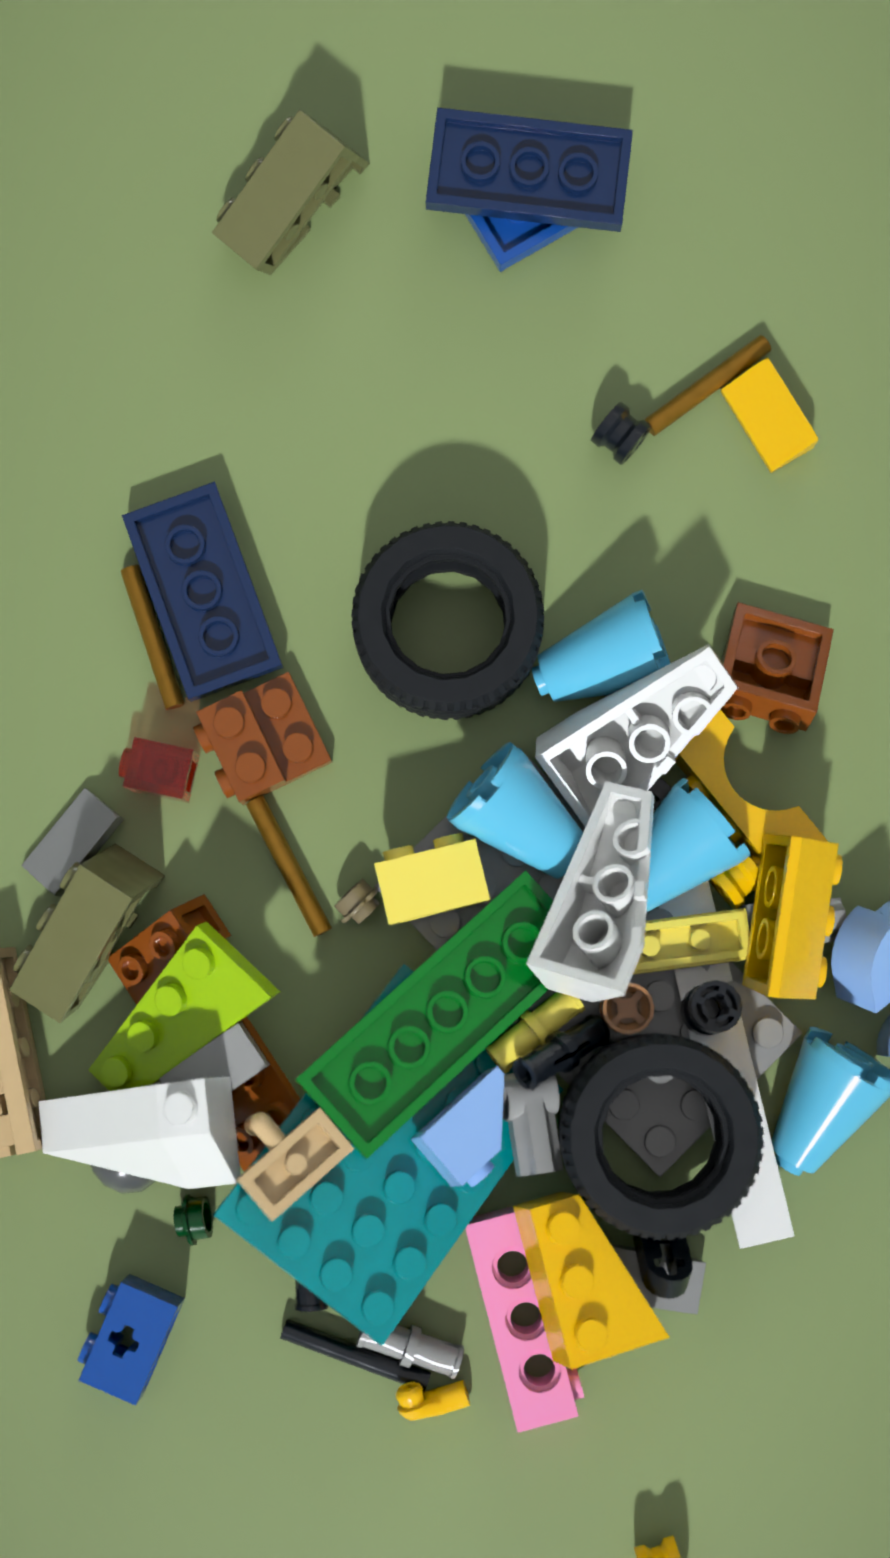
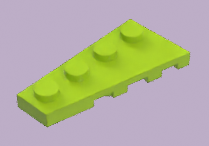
[88,921,281,1091]

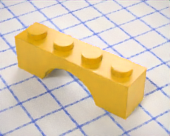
[675,709,828,868]

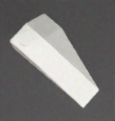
[535,644,738,827]
[526,781,655,1002]
[38,1076,241,1189]

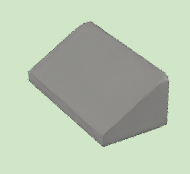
[21,788,124,897]

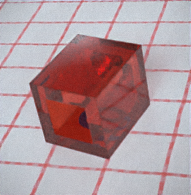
[119,737,200,803]

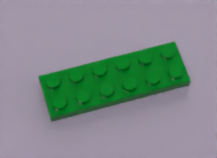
[295,870,553,1159]

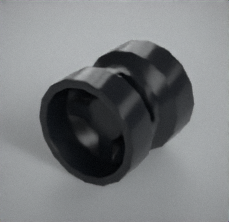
[680,980,743,1036]

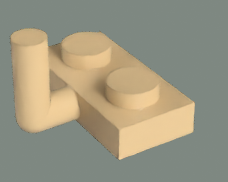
[236,1108,354,1221]

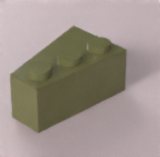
[212,109,370,275]
[9,843,165,1023]

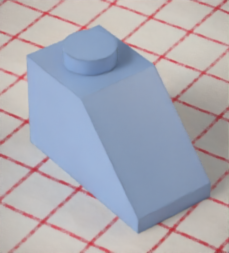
[411,1066,505,1187]

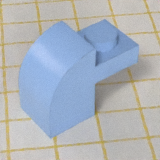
[831,901,890,1013]

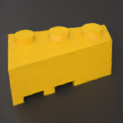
[513,1192,670,1369]

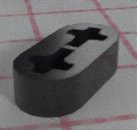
[633,1235,693,1299]

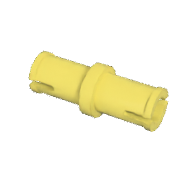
[485,992,585,1074]

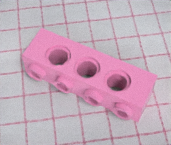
[465,1206,584,1433]

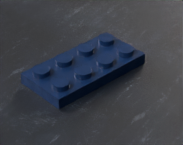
[426,107,633,232]
[122,482,284,702]

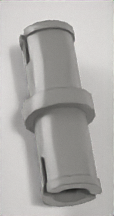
[356,1324,464,1379]

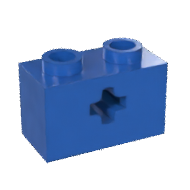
[77,1274,185,1406]

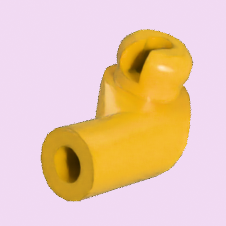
[395,1380,471,1421]

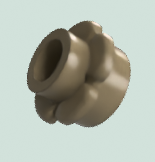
[334,878,380,924]

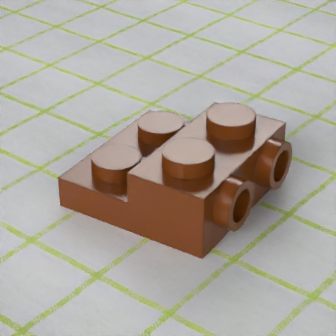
[720,602,834,734]
[193,671,332,805]

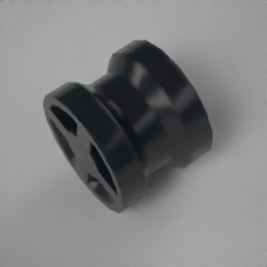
[591,402,652,465]

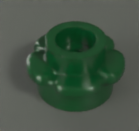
[173,1194,213,1246]

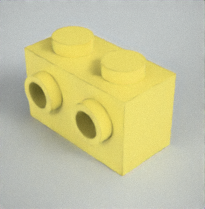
[374,833,490,926]

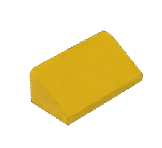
[720,358,818,473]

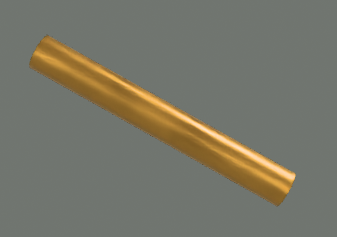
[644,335,772,436]
[120,565,185,710]
[246,796,332,937]

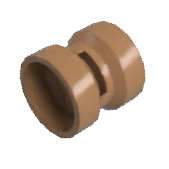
[598,983,655,1035]

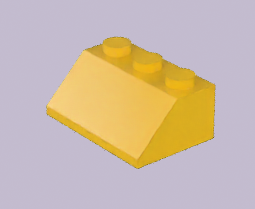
[742,833,843,1000]

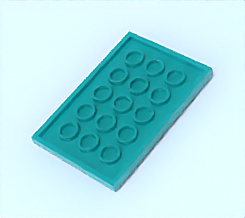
[213,964,563,1346]

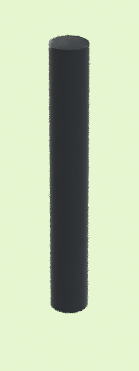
[280,1319,431,1392]

